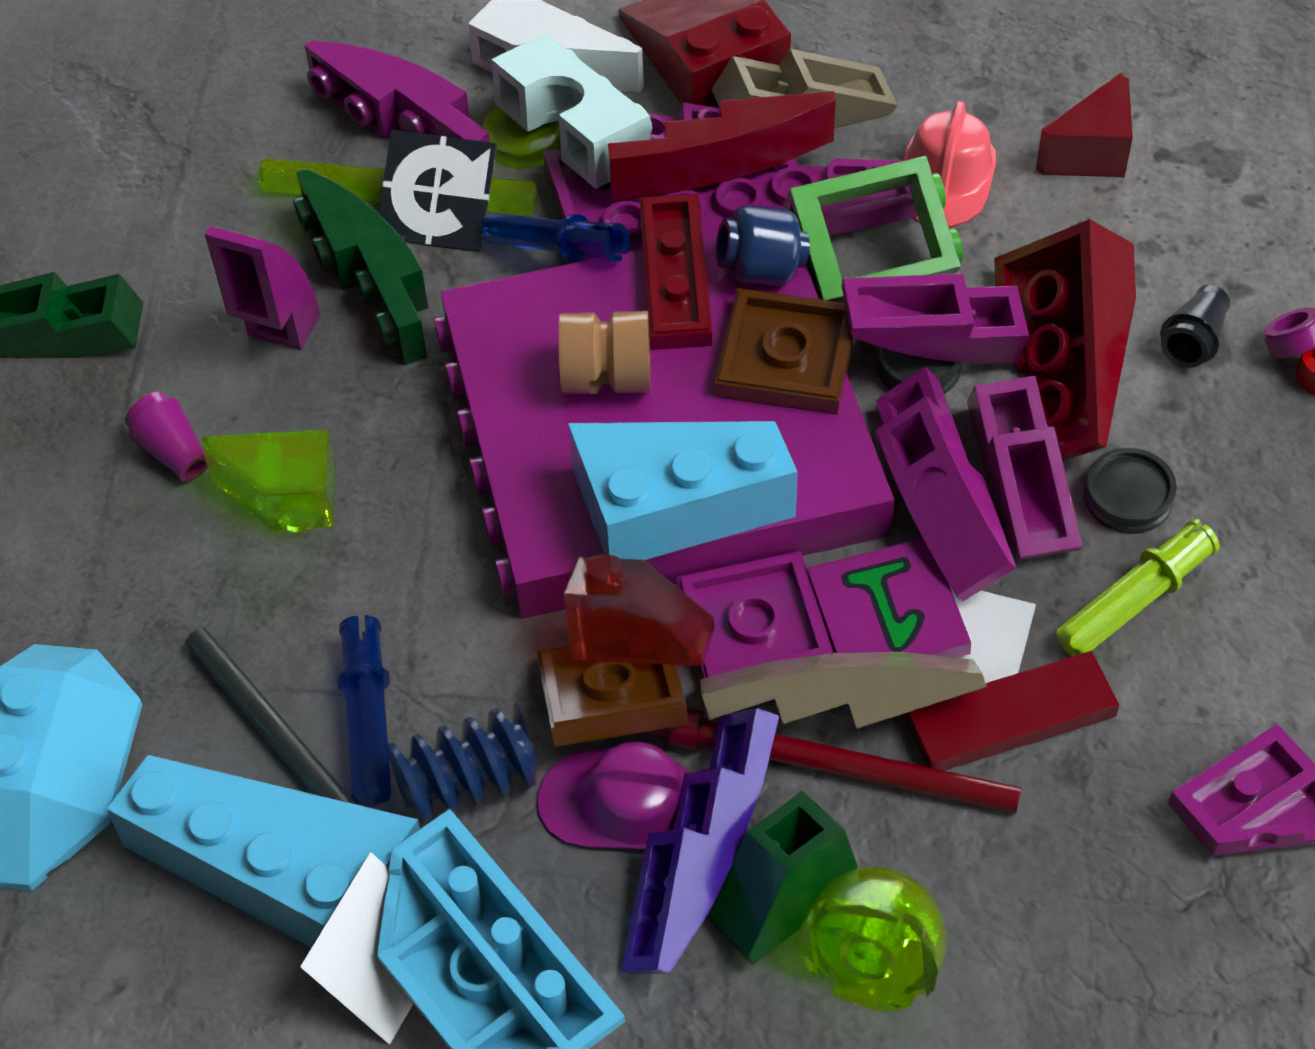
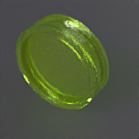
[483,105,561,169]

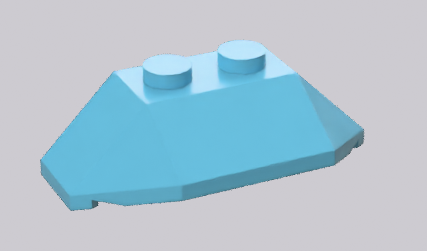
[0,644,142,891]
[377,809,625,1049]

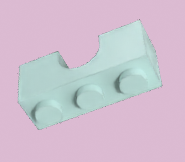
[491,33,652,189]

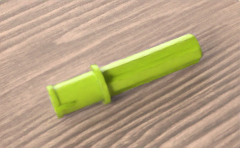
[1056,519,1220,657]

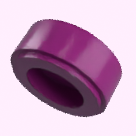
[1263,307,1315,358]

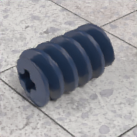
[386,702,537,823]

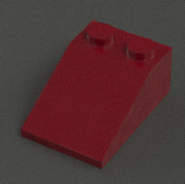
[618,0,791,108]

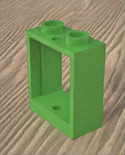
[782,156,963,303]

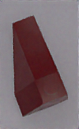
[994,219,1136,461]

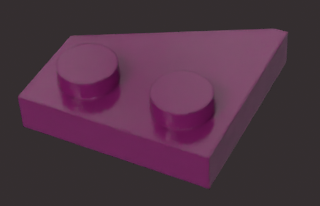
[1168,724,1315,856]

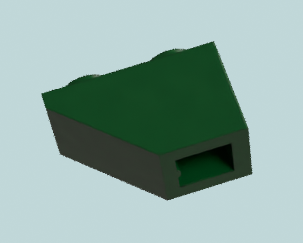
[709,790,863,965]

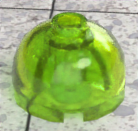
[798,867,948,1011]

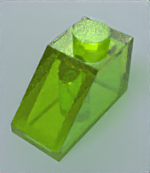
[202,429,337,532]

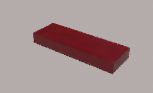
[639,194,712,350]
[905,651,1120,770]

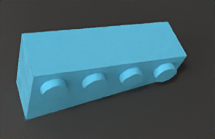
[106,755,420,948]

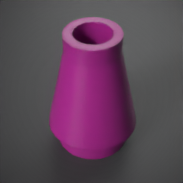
[125,392,211,482]

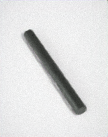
[185,627,357,805]

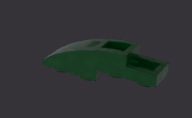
[293,169,429,366]

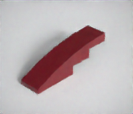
[608,91,836,202]

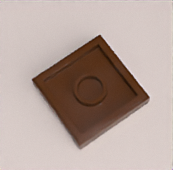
[714,288,854,415]
[537,630,689,747]

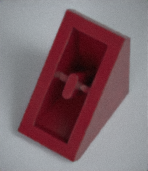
[1036,73,1133,177]

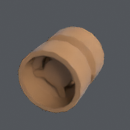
[559,311,650,395]

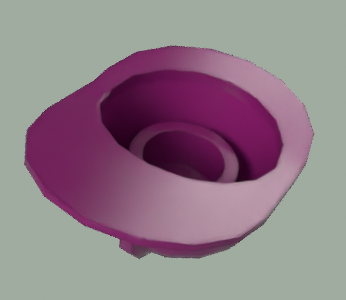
[537,742,689,851]

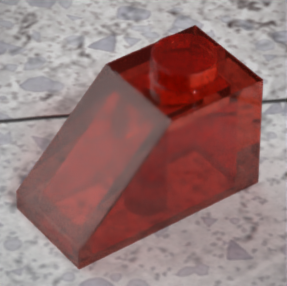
[564,554,715,666]

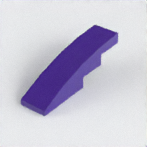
[621,708,779,974]

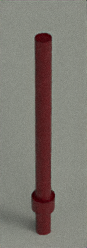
[643,708,1021,814]

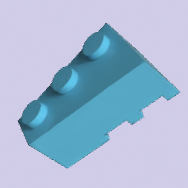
[568,421,798,570]

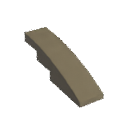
[700,652,987,729]

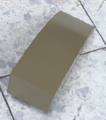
[711,49,898,127]

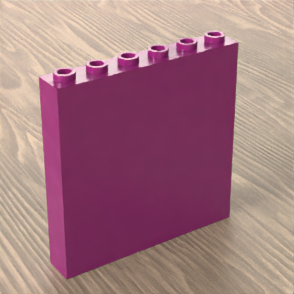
[433,234,894,619]

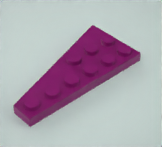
[543,150,918,262]

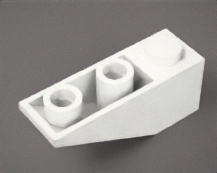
[468,0,644,93]

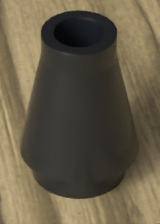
[1160,285,1230,368]

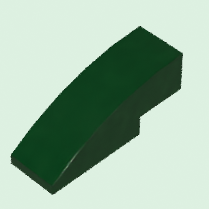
[0,272,144,358]

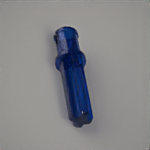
[480,212,630,262]
[337,615,392,807]

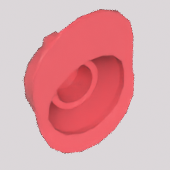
[903,101,996,228]

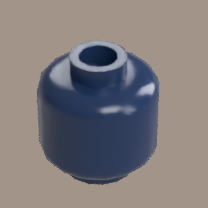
[716,205,810,287]

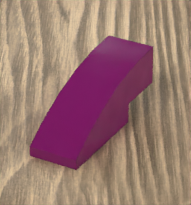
[205,226,321,350]
[841,273,1029,364]
[967,376,1083,561]

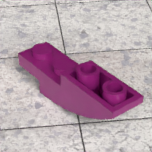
[304,40,494,172]
[876,367,1016,601]

